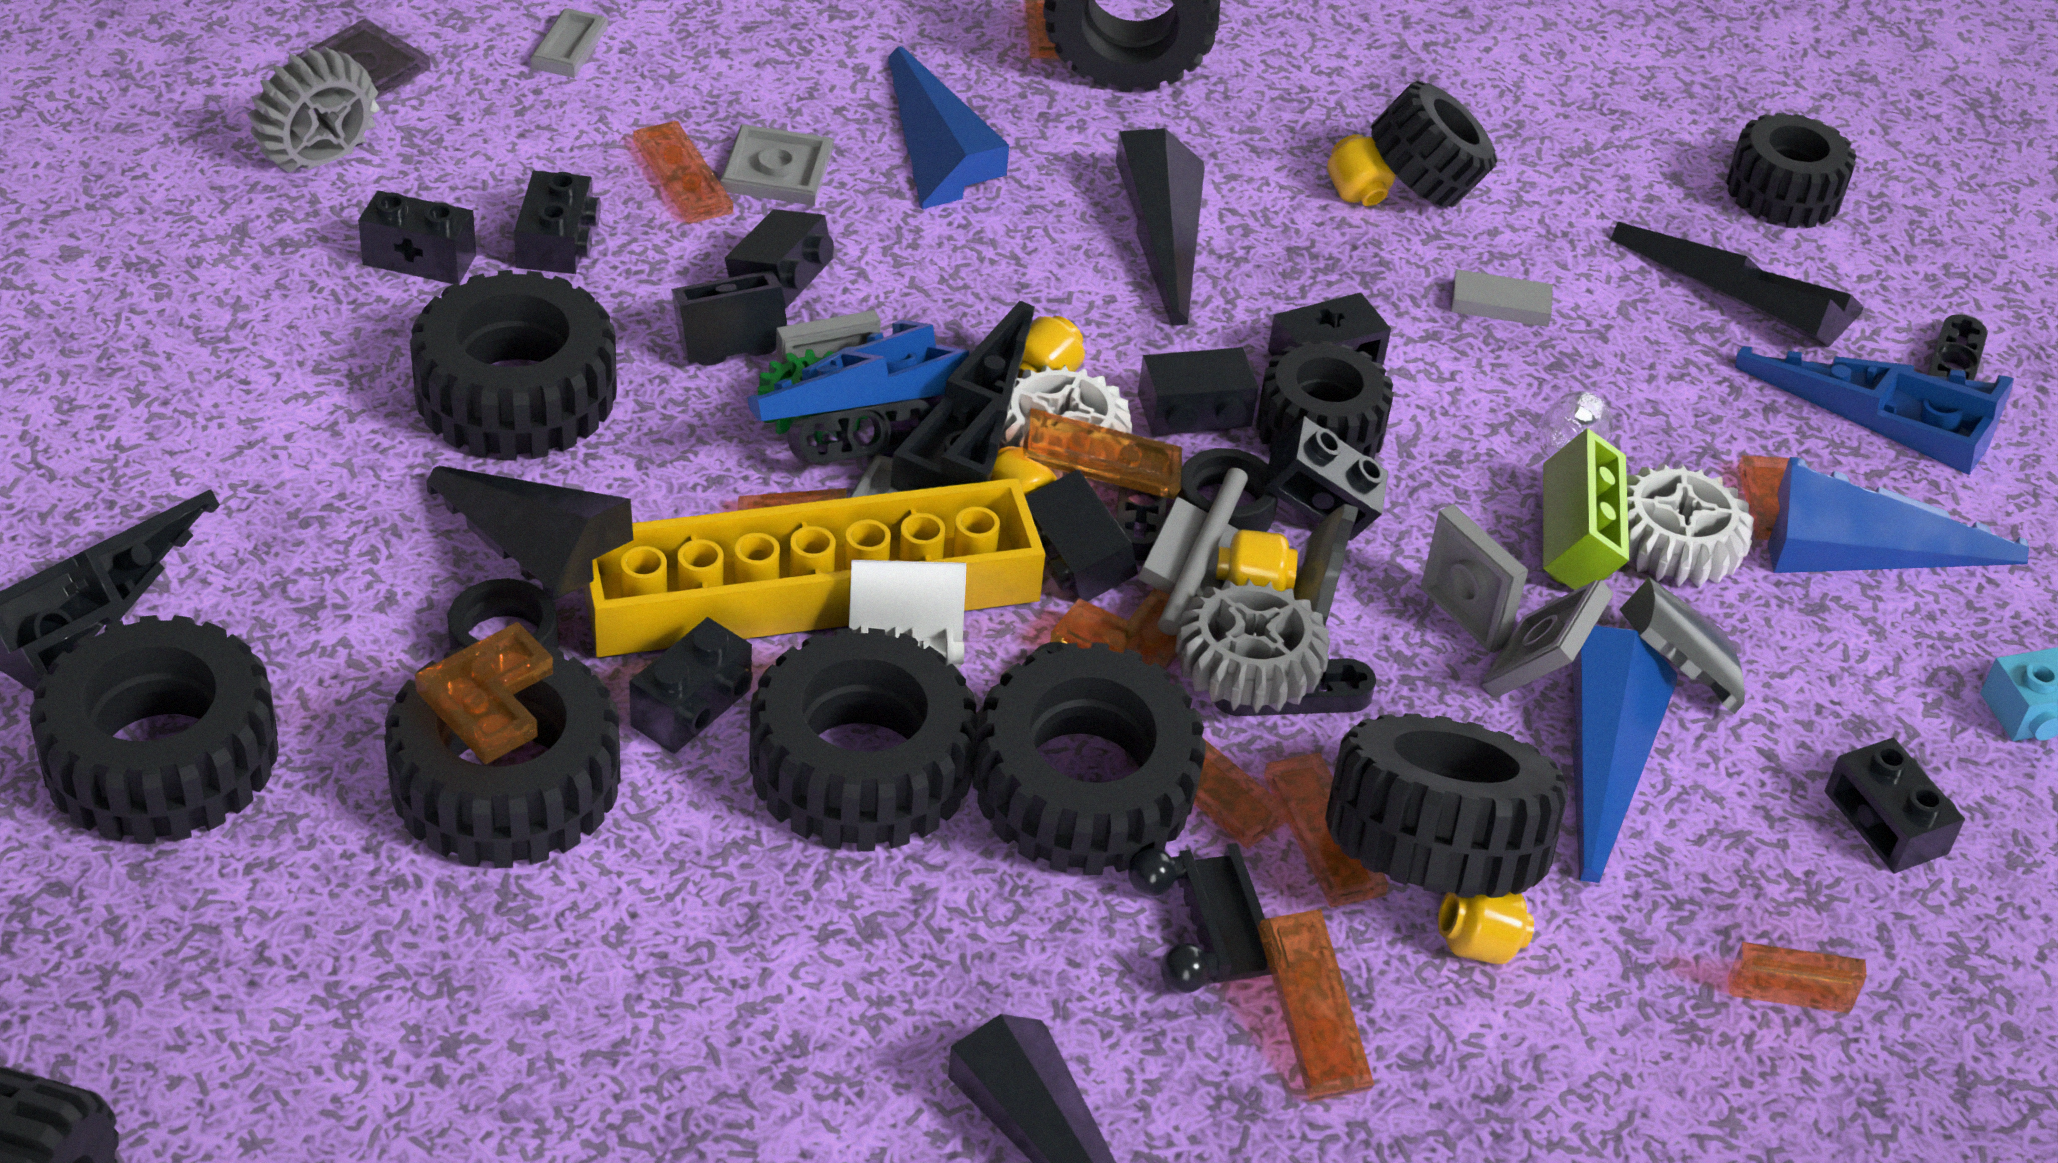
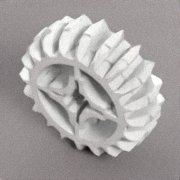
[999,365,1132,481]
[1627,463,1754,588]

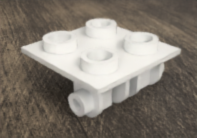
[849,560,966,668]

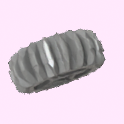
[247,46,380,173]
[1175,578,1330,714]

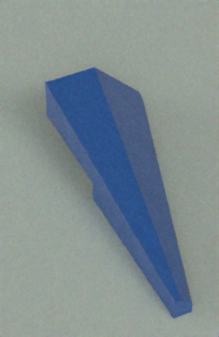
[888,46,1009,210]
[747,320,970,421]
[1735,346,2014,475]
[1768,457,2029,573]
[1572,625,1678,883]

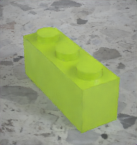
[1543,428,1629,590]

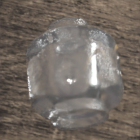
[1538,391,1614,457]

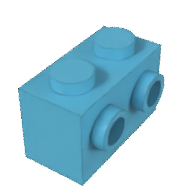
[1980,647,2058,741]

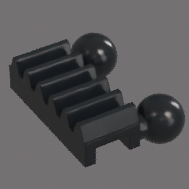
[1128,843,1280,993]

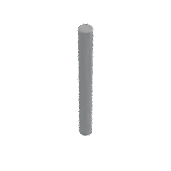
[1157,468,1248,635]

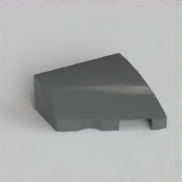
[1293,504,1358,628]
[1619,577,1745,714]

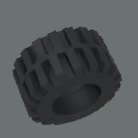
[1371,81,1497,208]
[1726,113,1856,228]
[1256,341,1394,459]

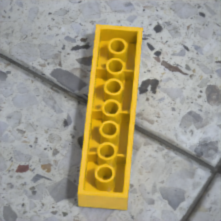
[582,478,1045,658]

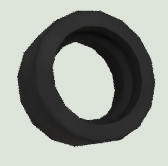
[1175,448,1278,532]
[447,578,559,651]

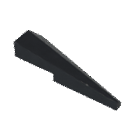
[1116,128,1205,326]
[1611,222,1864,347]
[890,301,1035,491]
[426,466,634,601]
[0,489,220,692]
[948,1014,1116,1163]

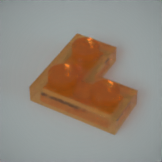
[1050,588,1177,670]
[415,622,553,765]

